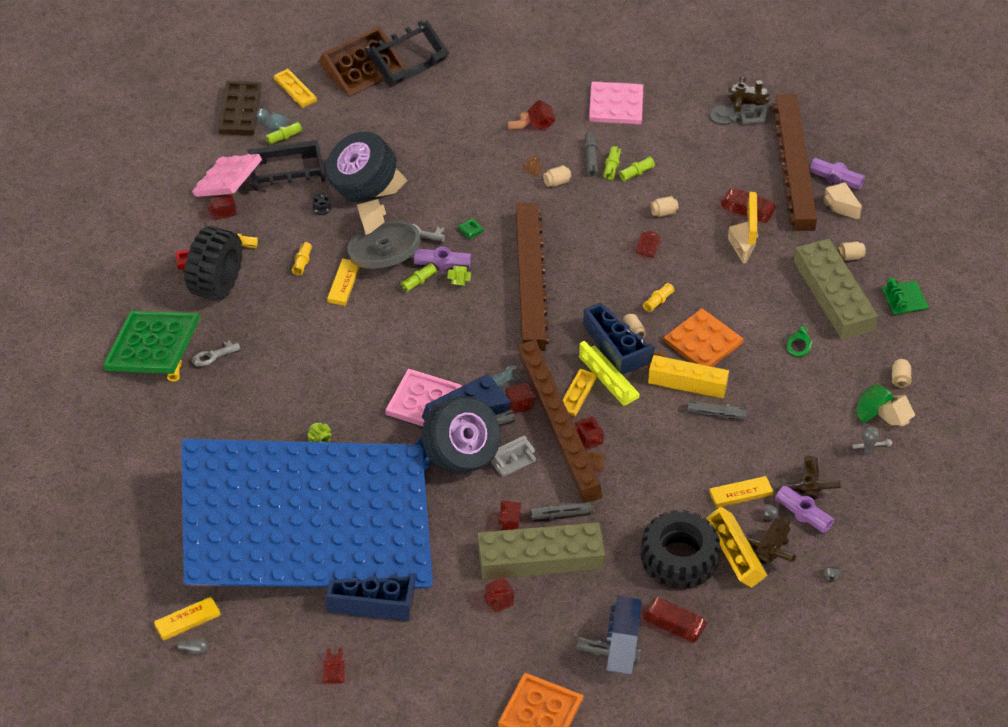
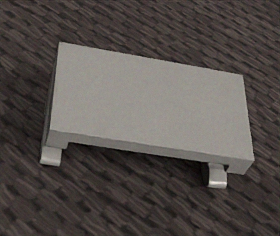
[491,435,536,477]

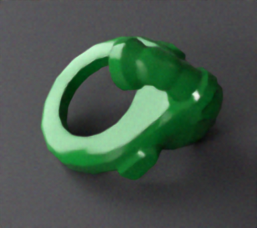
[787,325,812,357]

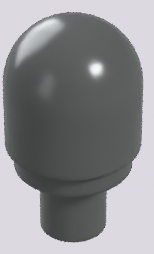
[179,638,209,655]

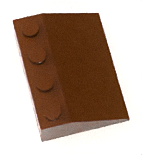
[318,26,406,97]

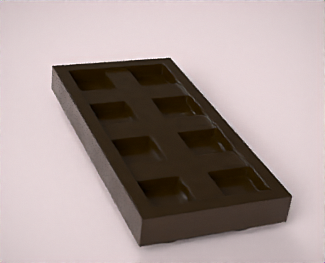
[219,81,261,135]

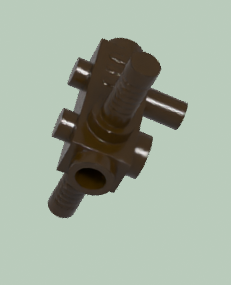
[727,76,770,112]
[780,455,841,500]
[745,517,796,564]

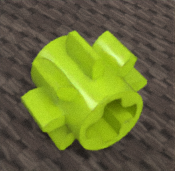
[447,265,471,286]
[307,422,332,442]

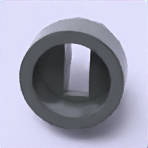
[763,504,779,521]
[824,566,841,582]

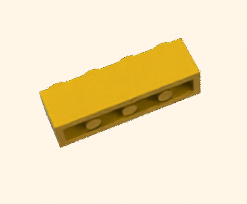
[648,355,729,399]
[706,507,768,587]

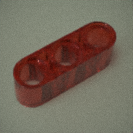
[721,188,776,224]
[643,597,707,643]

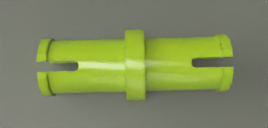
[266,122,302,145]
[603,146,621,180]
[619,157,655,182]
[401,263,437,292]

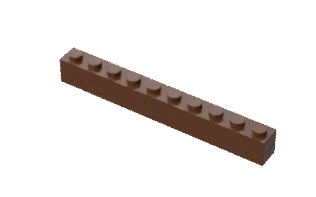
[772,94,817,231]
[516,203,549,351]
[518,339,602,503]

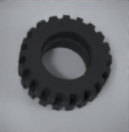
[184,226,243,301]
[641,510,720,589]

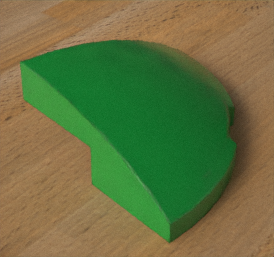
[856,384,893,424]

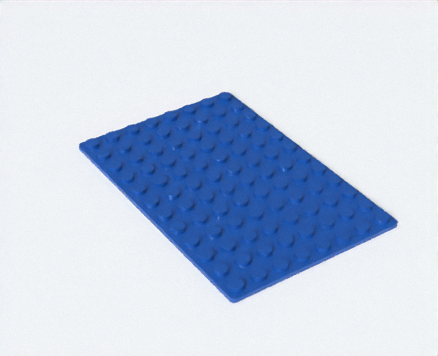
[181,439,433,589]

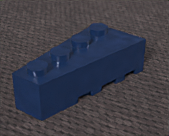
[583,303,655,374]
[422,374,511,420]
[326,573,415,621]
[606,595,642,674]

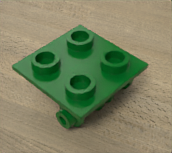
[881,277,929,315]

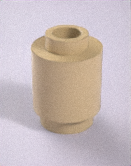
[543,165,571,187]
[650,196,678,217]
[837,241,866,261]
[621,314,646,338]
[892,359,911,388]

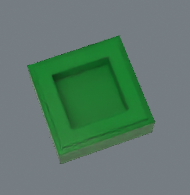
[458,218,484,240]

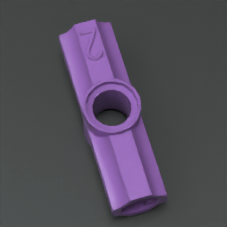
[809,158,865,190]
[414,247,471,271]
[775,486,834,533]

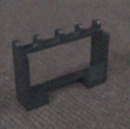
[365,20,449,88]
[247,140,326,191]

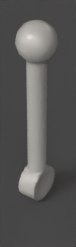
[852,439,893,449]

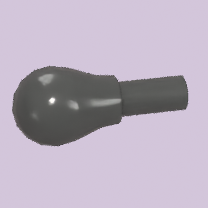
[862,426,880,456]

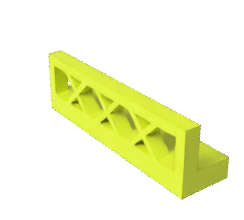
[579,341,640,406]

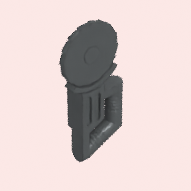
[710,104,769,125]

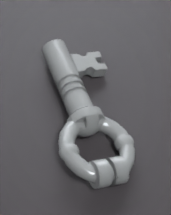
[413,224,445,242]
[192,340,240,367]

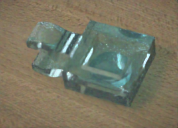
[257,109,289,131]
[491,366,520,388]

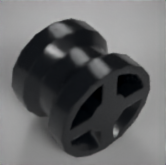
[312,193,331,215]

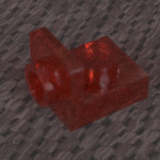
[636,231,661,258]

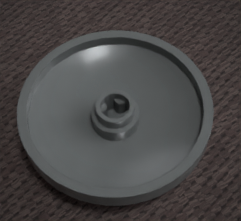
[347,221,421,269]

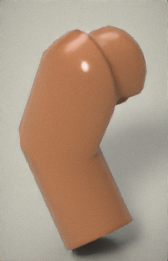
[508,112,531,130]

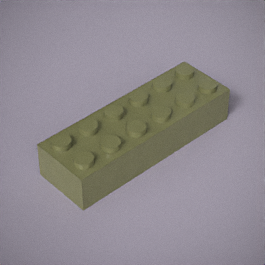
[794,239,878,340]
[478,522,605,580]

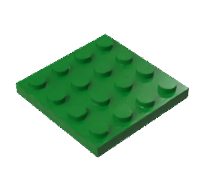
[103,311,200,374]

